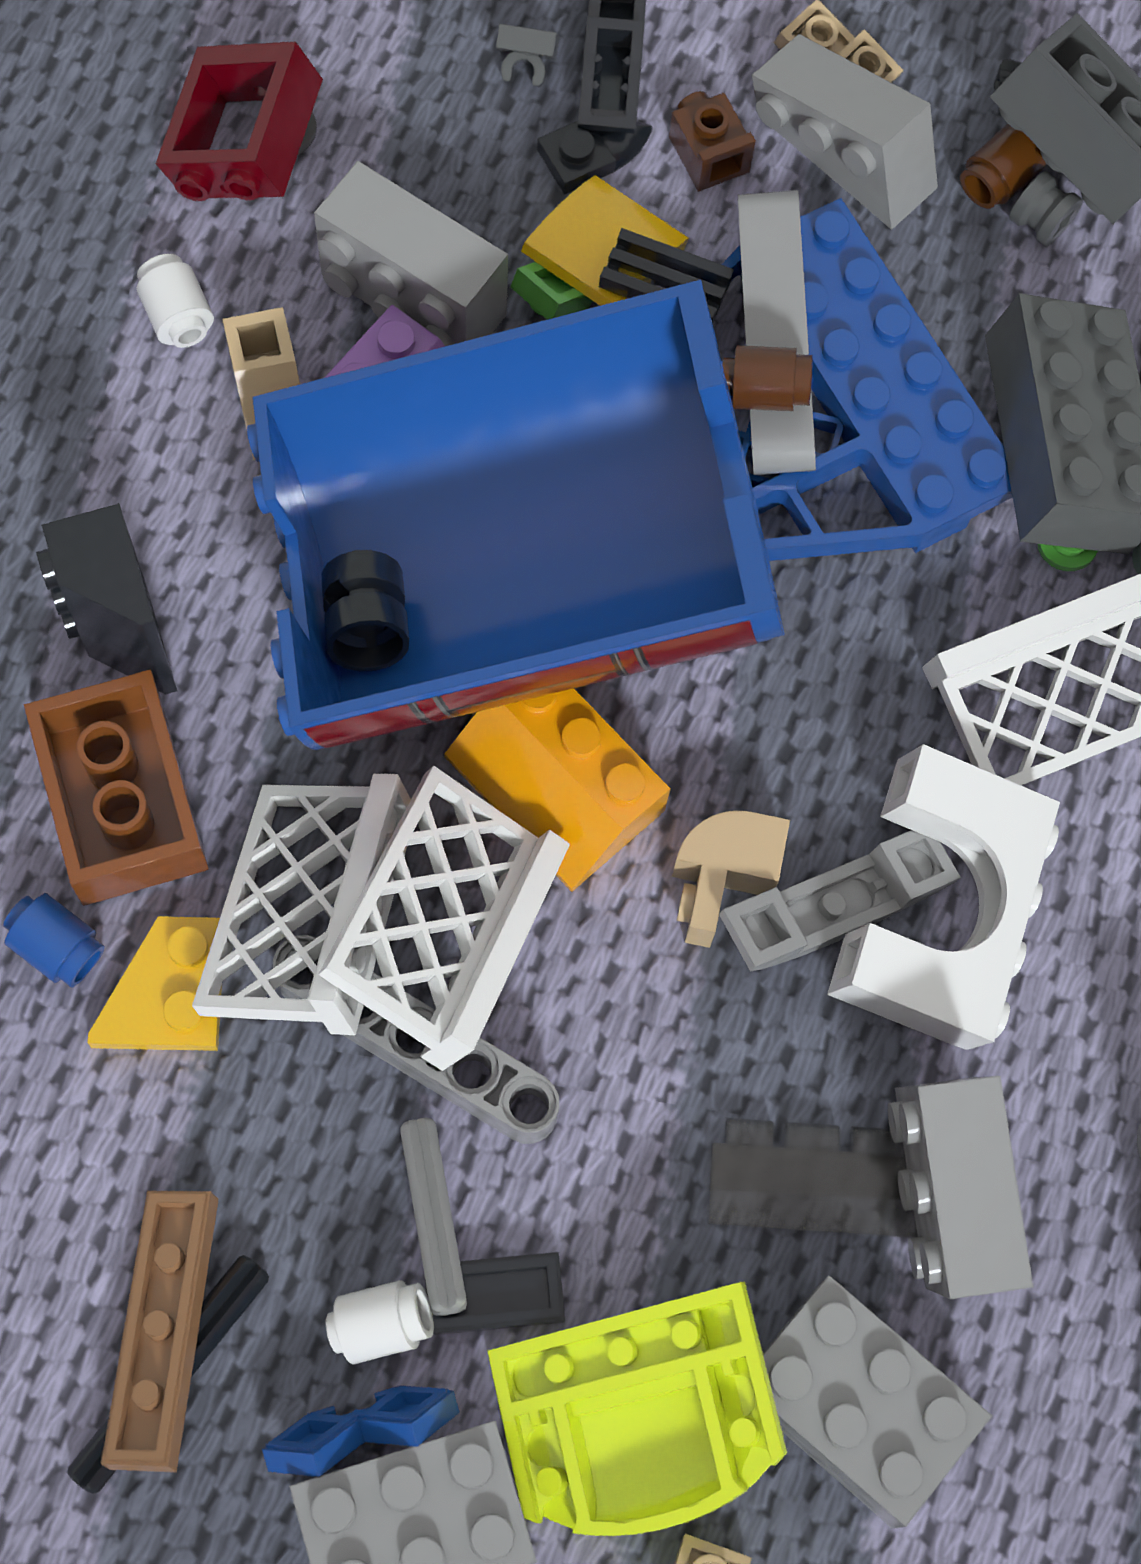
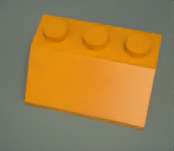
[444,688,670,892]

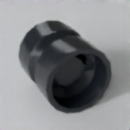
[321,550,409,672]

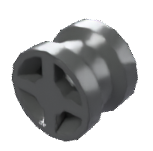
[1009,171,1083,247]

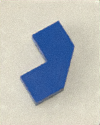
[262,1385,460,1477]

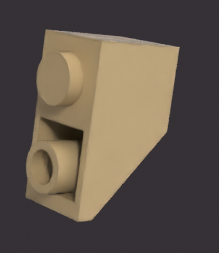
[222,307,300,460]

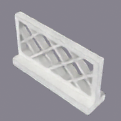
[922,574,1141,786]
[318,765,570,1071]
[192,774,411,1035]

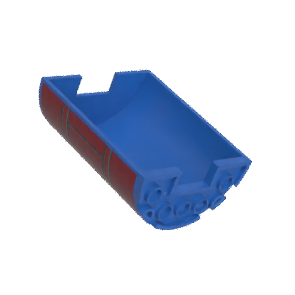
[247,280,785,750]

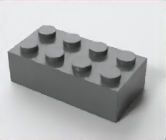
[985,293,1141,554]

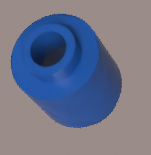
[3,893,105,988]

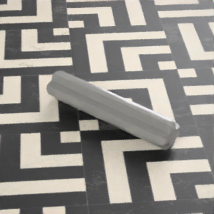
[400,1118,467,1316]

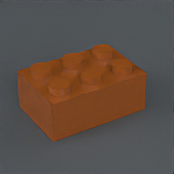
[23,669,209,906]

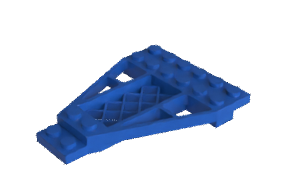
[707,198,1013,561]

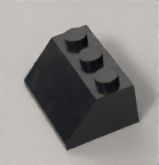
[36,503,177,695]

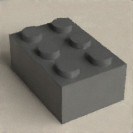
[990,13,1141,224]

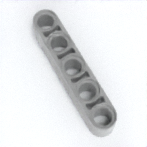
[738,190,816,475]
[273,935,559,1144]

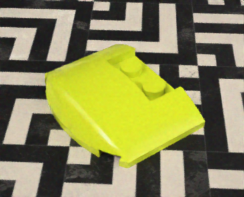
[487,1282,787,1536]

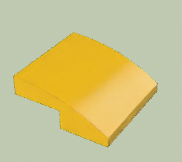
[521,175,689,306]

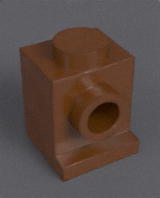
[669,91,756,192]

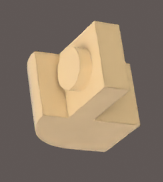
[672,811,790,948]

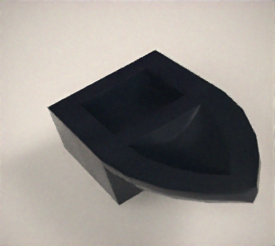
[537,121,653,195]

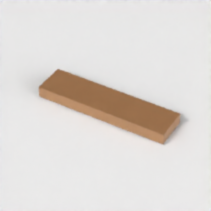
[101,1191,219,1472]

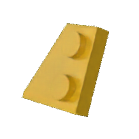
[87,916,222,1051]

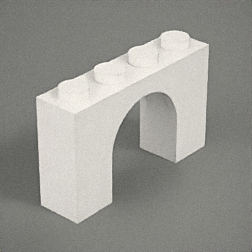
[827,744,1060,1050]

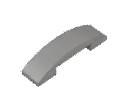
[719,830,961,972]

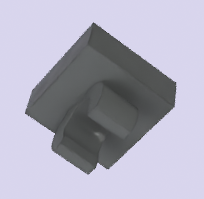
[496,24,560,87]

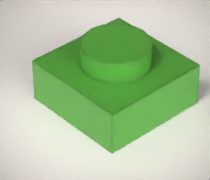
[510,262,592,320]

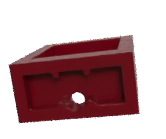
[155,41,323,201]

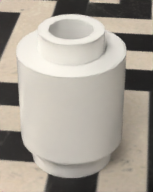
[137,254,214,348]
[326,1280,434,1364]

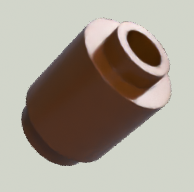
[960,124,1046,209]
[722,345,813,412]

